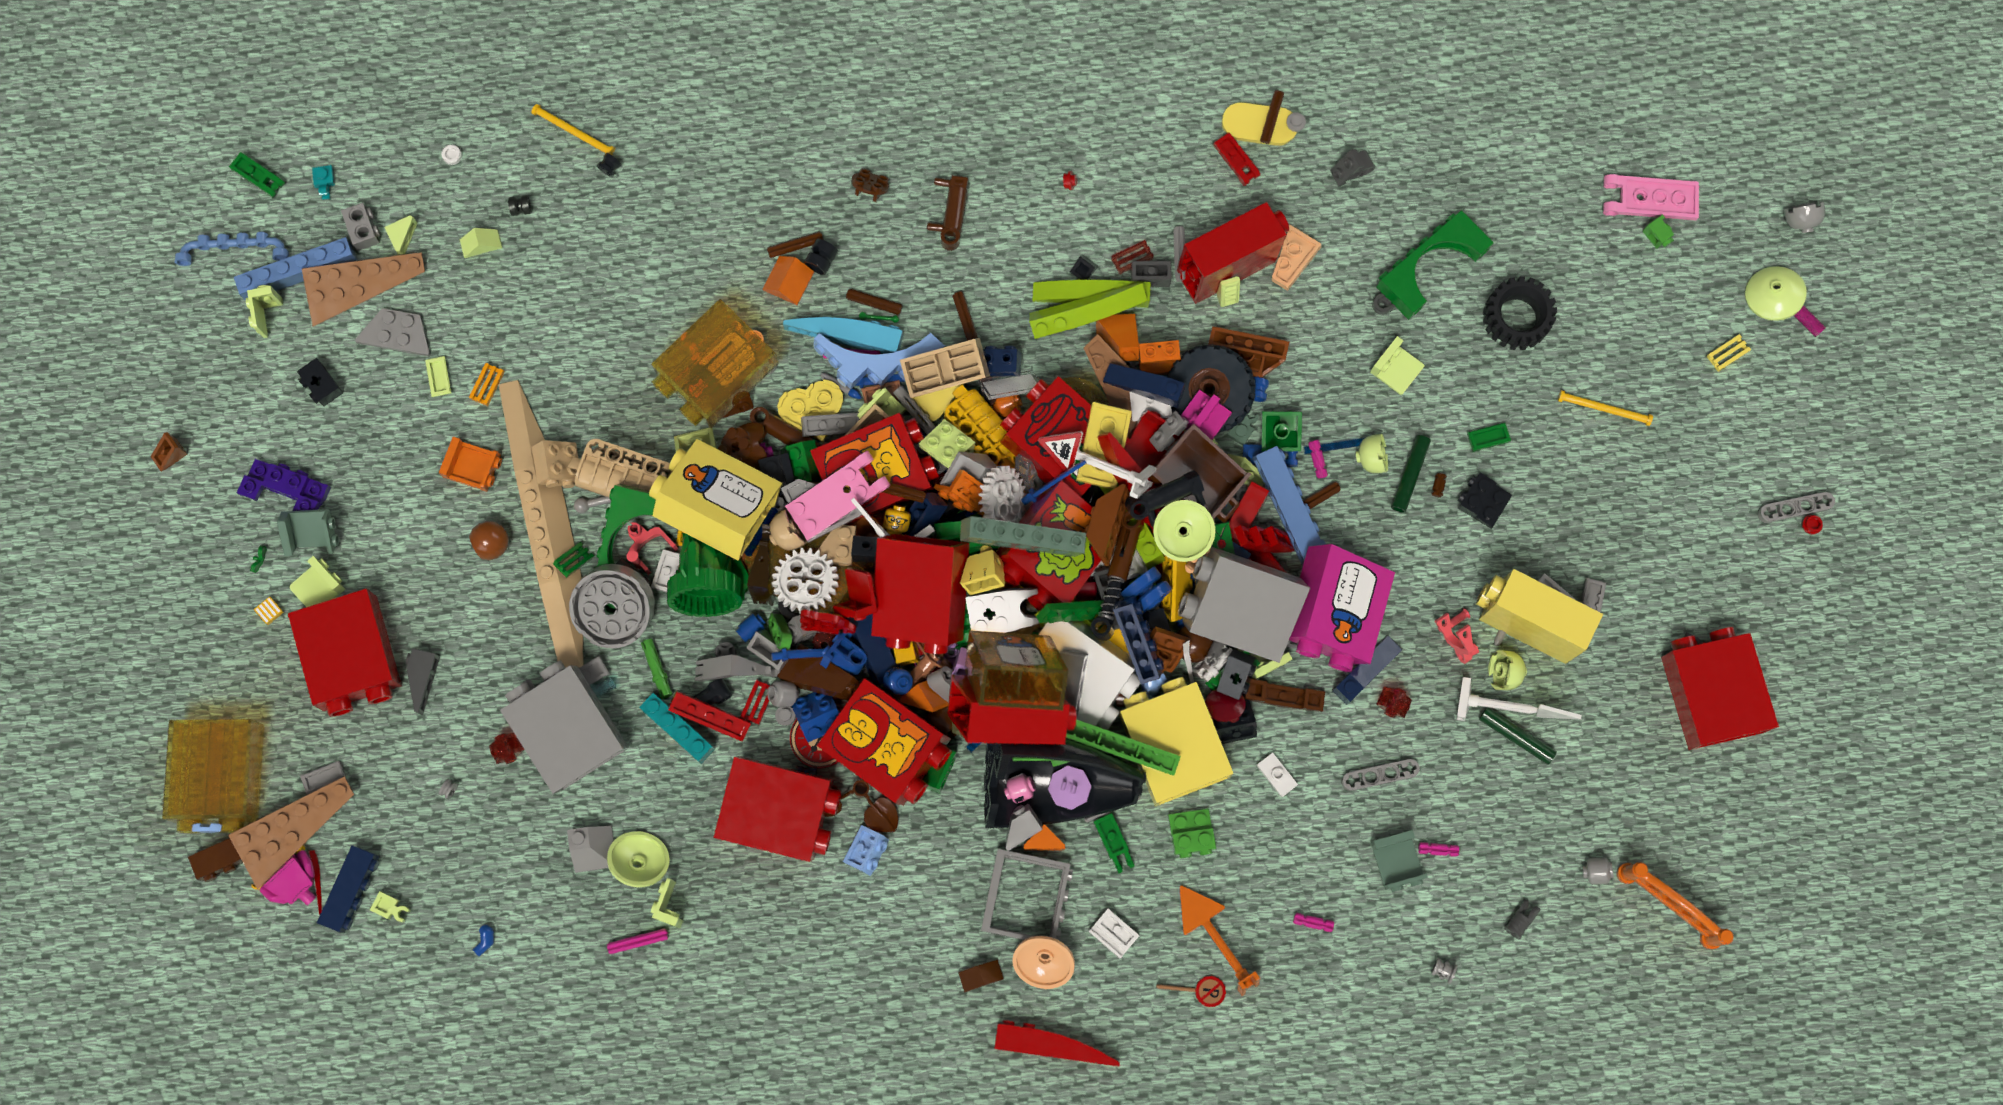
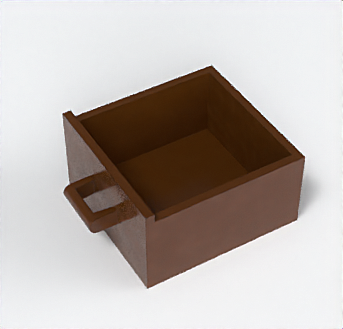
[1149,424,1251,523]

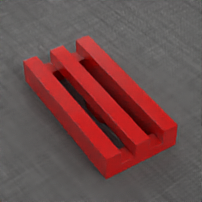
[740,680,770,725]

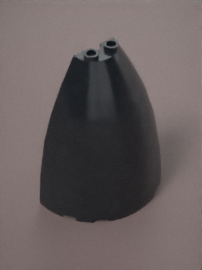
[983,738,1146,828]

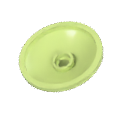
[1745,266,1807,321]
[1153,500,1215,562]
[607,831,670,887]

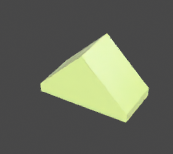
[384,215,418,255]
[460,228,502,258]

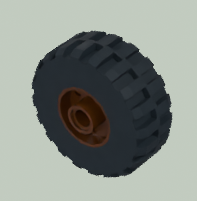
[1167,344,1256,433]

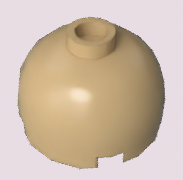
[769,509,808,550]

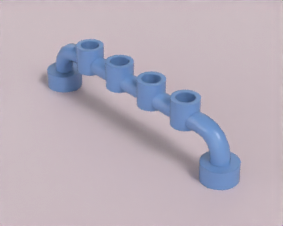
[175,232,289,266]

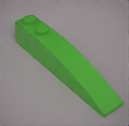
[1066,719,1181,776]

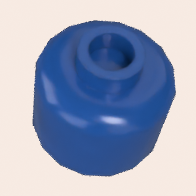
[883,667,913,695]

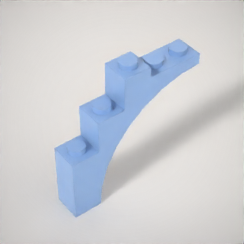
[813,333,945,389]

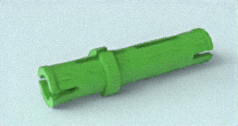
[640,639,673,699]

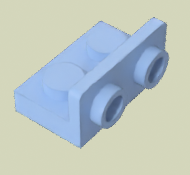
[843,825,889,876]

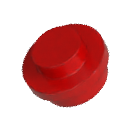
[1063,171,1077,190]
[1802,515,1823,535]

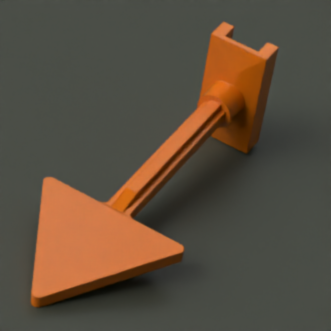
[1180,886,1260,996]

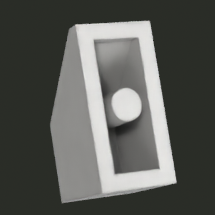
[1005,803,1043,851]

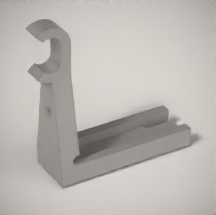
[695,655,781,682]

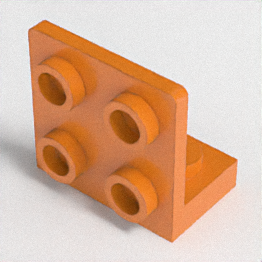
[934,470,983,513]

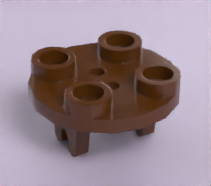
[851,169,889,202]

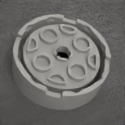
[569,564,655,648]

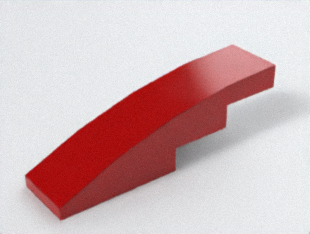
[1234,525,1294,553]

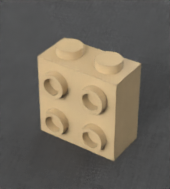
[532,440,578,488]

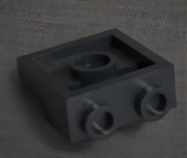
[1458,473,1512,529]

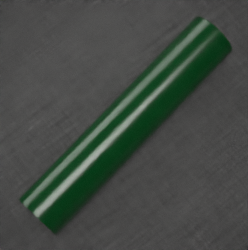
[1391,435,1431,513]
[1479,707,1557,765]

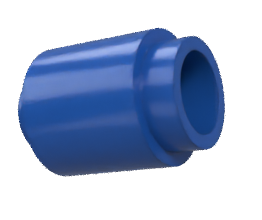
[735,613,766,642]

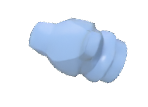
[1141,673,1167,700]

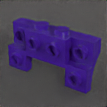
[236,459,331,511]

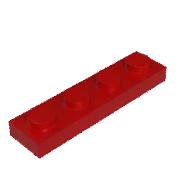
[668,690,751,742]

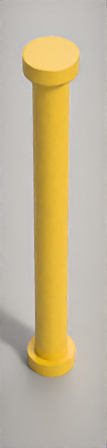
[531,104,615,155]
[1557,390,1653,426]

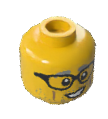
[883,505,911,535]

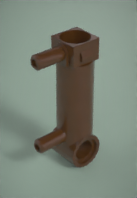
[927,175,968,251]
[750,407,821,447]

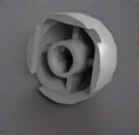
[1784,201,1825,233]

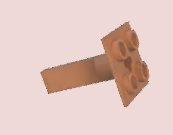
[892,642,953,703]

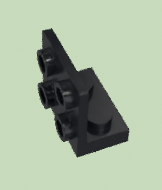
[1213,694,1257,744]

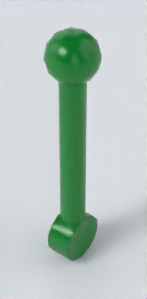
[859,312,899,323]

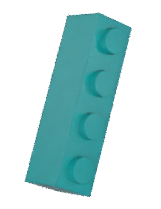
[639,693,715,764]

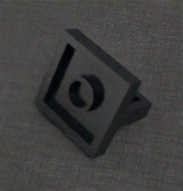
[757,453,795,496]

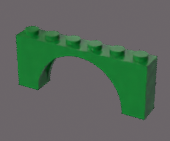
[1376,210,1494,320]
[594,484,656,609]

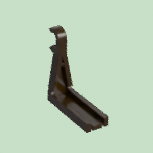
[747,524,775,606]

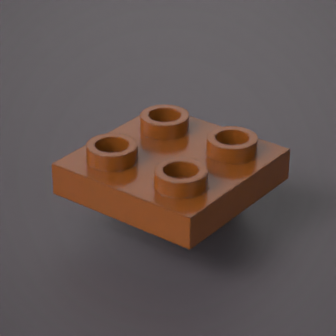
[1150,627,1192,675]

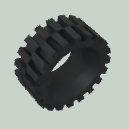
[1483,276,1557,350]

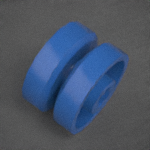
[1120,567,1173,613]

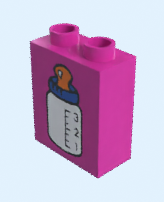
[1289,544,1395,672]

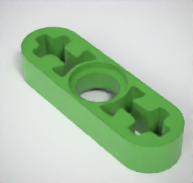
[768,613,792,650]

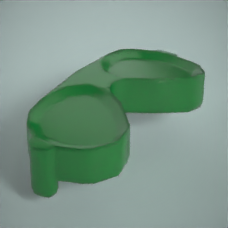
[250,545,267,573]

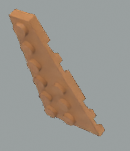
[302,252,425,327]
[1084,334,1168,439]
[228,776,354,890]

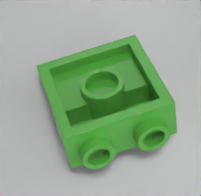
[1168,809,1216,859]

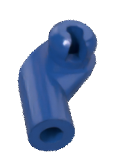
[473,925,494,957]

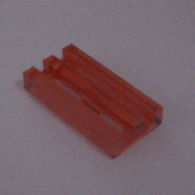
[1111,240,1154,275]

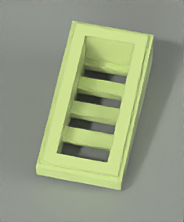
[1216,276,1240,307]

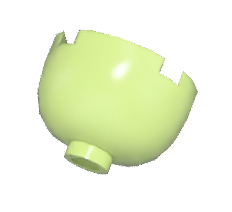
[1356,434,1388,473]
[1488,650,1527,690]

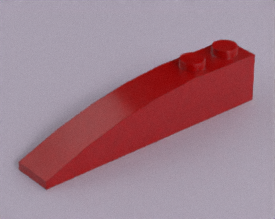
[1097,432,1167,532]
[994,1020,1120,1067]

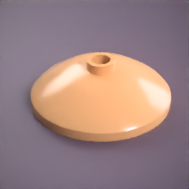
[1013,936,1075,989]

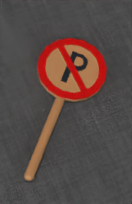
[1156,976,1226,1007]

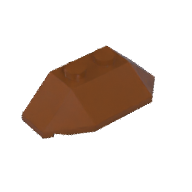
[1208,326,1290,378]
[1085,484,1130,566]

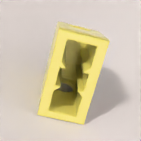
[960,546,1005,596]

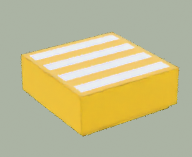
[254,596,284,625]

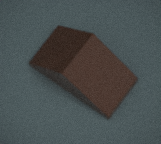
[958,959,1004,992]

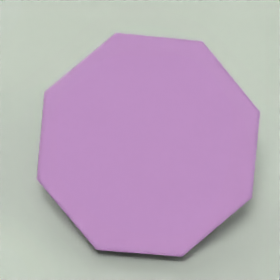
[1048,766,1092,810]

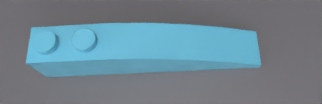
[783,317,903,354]

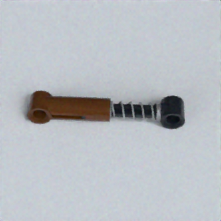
[1091,511,1144,641]

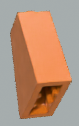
[1096,314,1139,361]

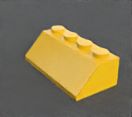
[1161,534,1193,622]

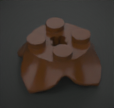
[718,423,767,471]

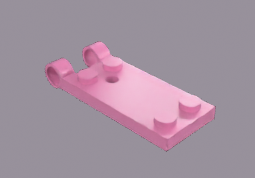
[1603,174,1699,221]
[785,451,890,541]

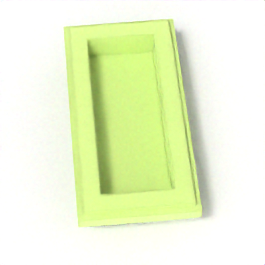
[425,356,451,397]

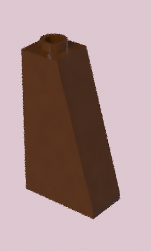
[777,644,860,701]

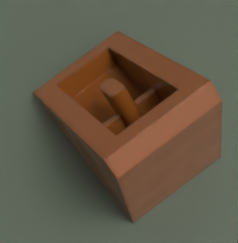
[150,432,188,472]

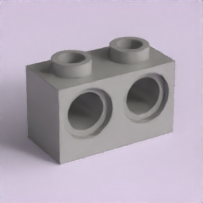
[341,203,380,251]

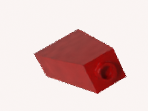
[1229,482,1269,546]

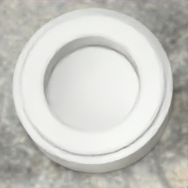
[442,145,462,165]

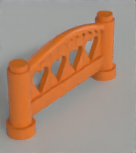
[1616,862,1734,949]

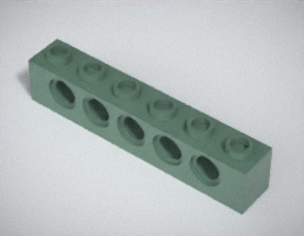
[960,516,1086,557]

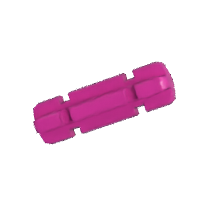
[1308,440,1328,479]
[1418,842,1459,857]
[1293,913,1334,932]

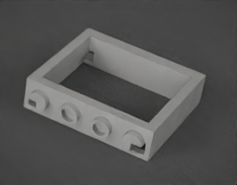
[981,849,1073,940]

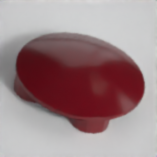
[1205,689,1246,723]

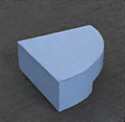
[192,823,221,833]

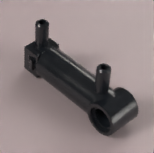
[1125,470,1206,527]

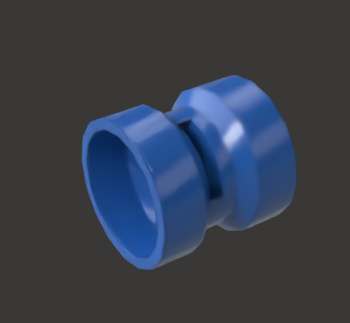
[1254,377,1269,402]

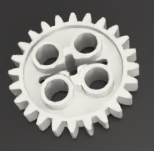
[979,466,1027,523]
[772,548,839,614]

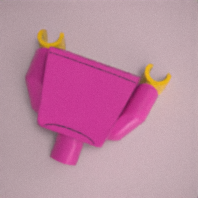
[251,845,316,905]

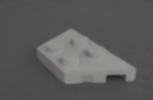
[355,308,431,357]

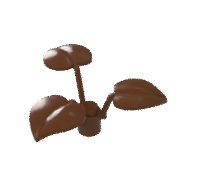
[825,779,898,832]

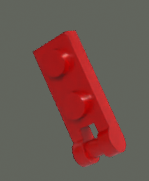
[1213,133,1261,186]

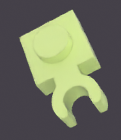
[370,891,411,922]

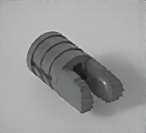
[1504,899,1541,940]

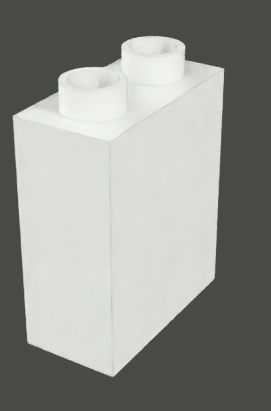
[1011,621,1140,730]

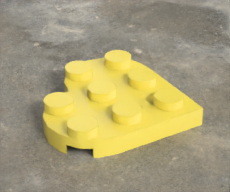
[777,380,844,443]

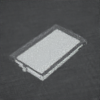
[978,370,1040,400]

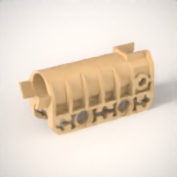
[568,439,672,516]

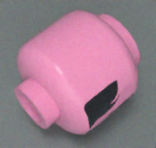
[1004,774,1036,803]

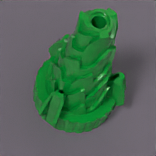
[667,533,749,617]

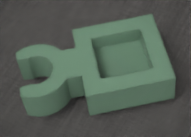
[1227,414,1259,446]

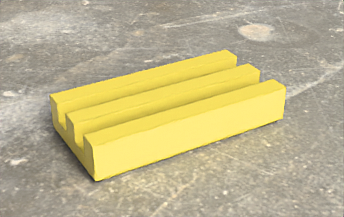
[1707,334,1751,372]

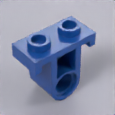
[820,632,867,675]

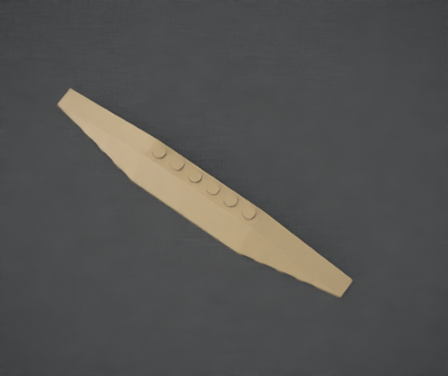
[499,380,584,668]

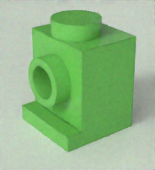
[1642,214,1674,249]

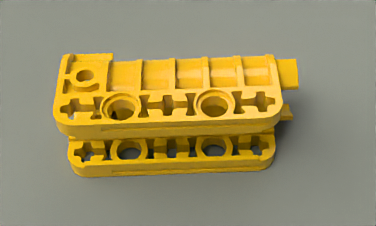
[942,385,1029,479]

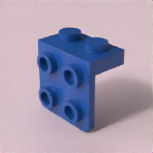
[792,692,840,742]

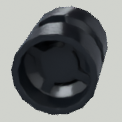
[803,239,838,275]

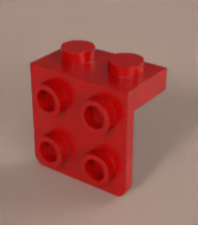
[833,568,877,621]

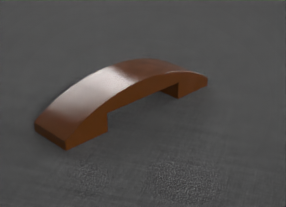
[1244,679,1325,712]

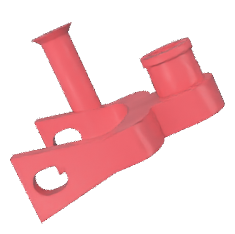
[626,522,678,575]
[1434,608,1479,664]

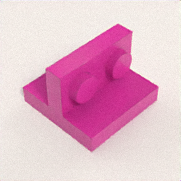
[1181,390,1232,440]

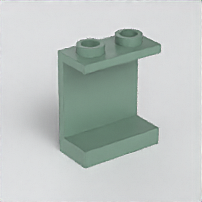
[277,509,339,556]
[1370,830,1428,892]

